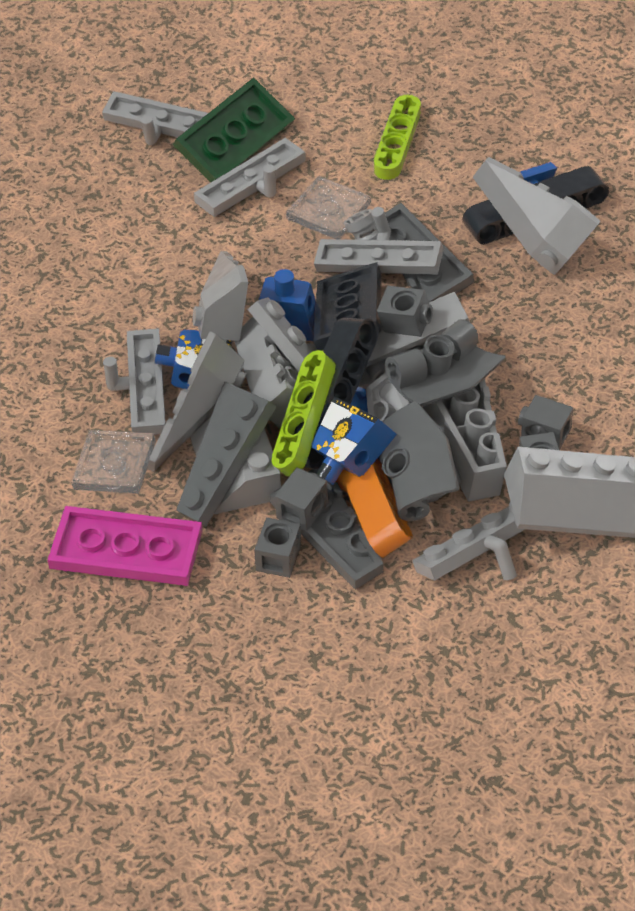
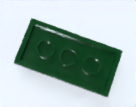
[173,77,295,183]

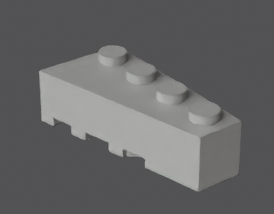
[358,291,478,388]
[234,317,299,429]
[422,378,507,502]

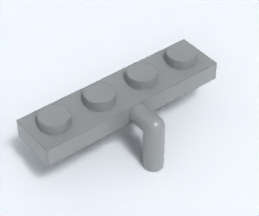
[102,91,208,145]
[194,138,306,217]
[314,207,444,274]
[247,297,317,372]
[103,328,166,436]
[412,502,525,581]

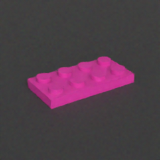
[48,506,203,586]

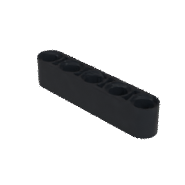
[462,166,610,245]
[294,318,378,469]

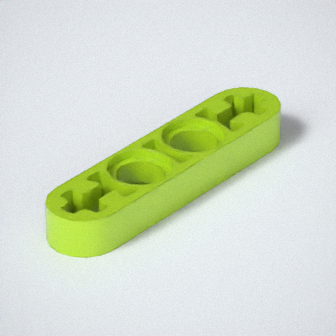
[374,95,421,180]
[271,350,336,477]

